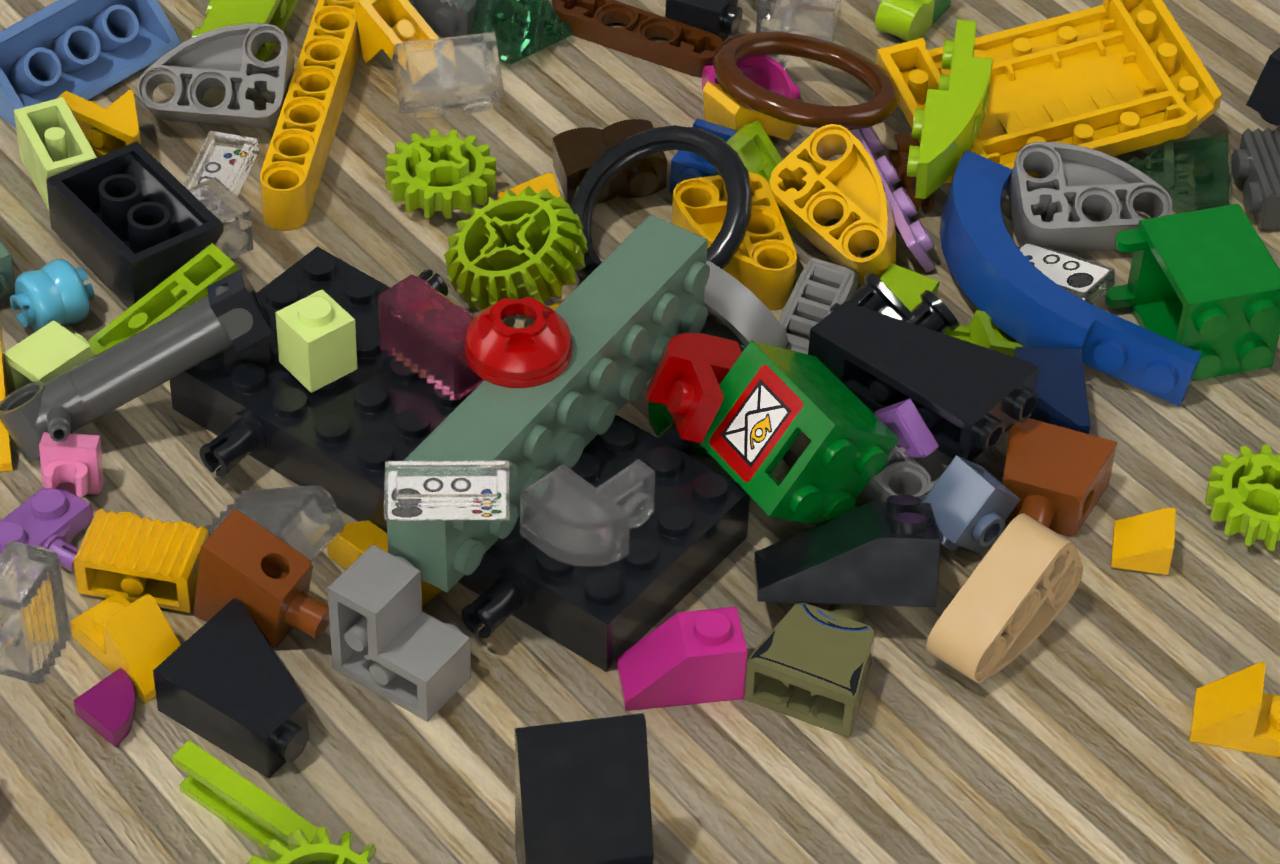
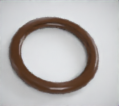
[712,32,899,130]

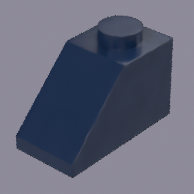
[1014,347,1090,434]

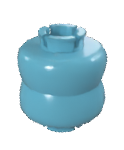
[10,259,94,332]

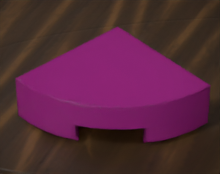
[74,668,136,747]

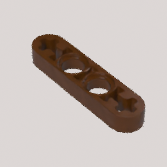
[551,0,724,78]

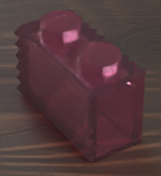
[378,274,484,400]

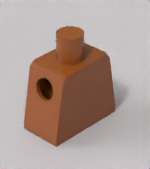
[1002,418,1117,536]
[193,509,330,648]

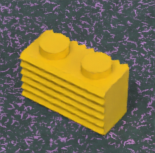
[73,508,209,613]

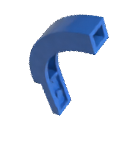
[939,150,1202,406]

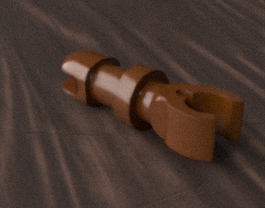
[889,134,934,214]

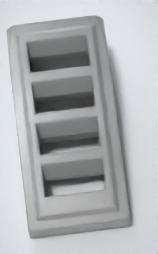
[779,258,858,354]

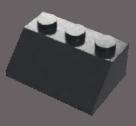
[46,141,224,307]

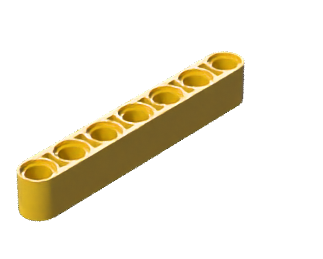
[260,0,361,231]

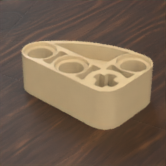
[926,513,1083,683]

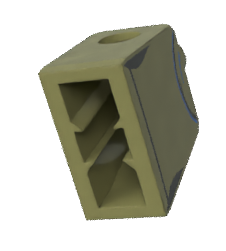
[744,602,875,738]

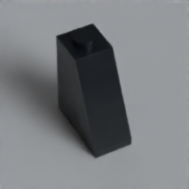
[153,598,309,778]

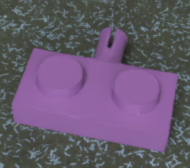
[0,486,94,586]

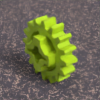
[385,129,497,219]
[1205,444,1280,551]

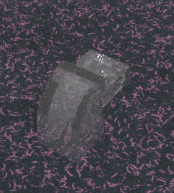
[756,0,841,69]
[520,459,655,567]

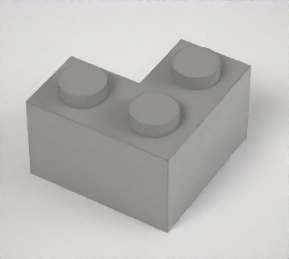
[327,545,471,722]

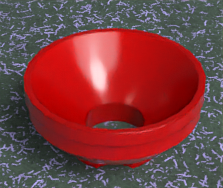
[465,297,572,388]

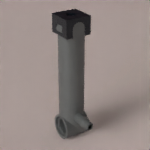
[0,269,273,460]

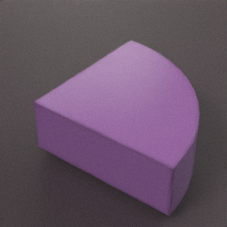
[874,398,939,458]

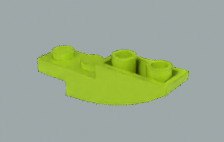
[907,19,993,199]

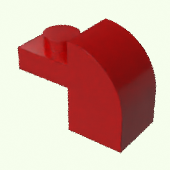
[646,333,742,443]

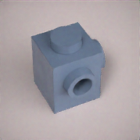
[922,455,1021,554]

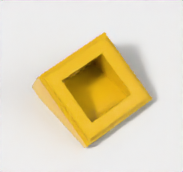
[1111,507,1176,575]

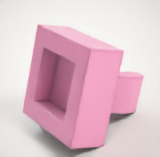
[39,432,104,497]

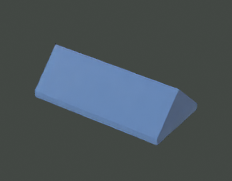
[0,0,182,128]

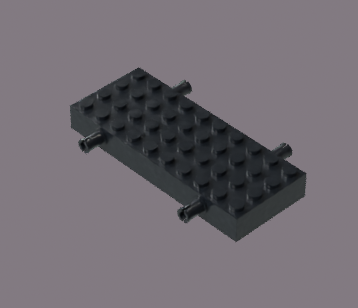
[170,246,750,672]

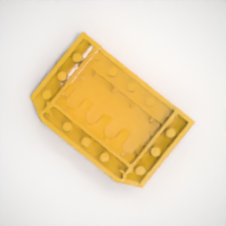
[876,0,1222,184]

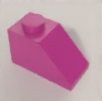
[616,607,747,711]

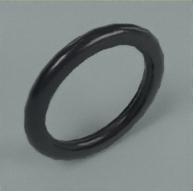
[570,125,753,280]

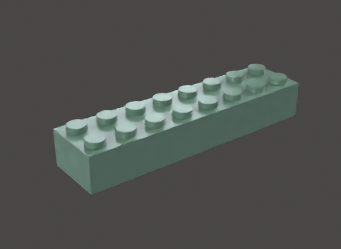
[385,214,710,593]

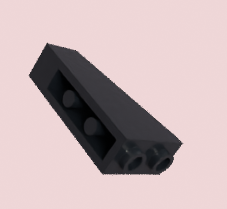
[808,302,1040,462]

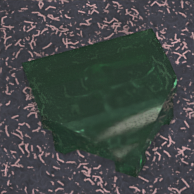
[470,0,573,65]
[1127,135,1232,214]

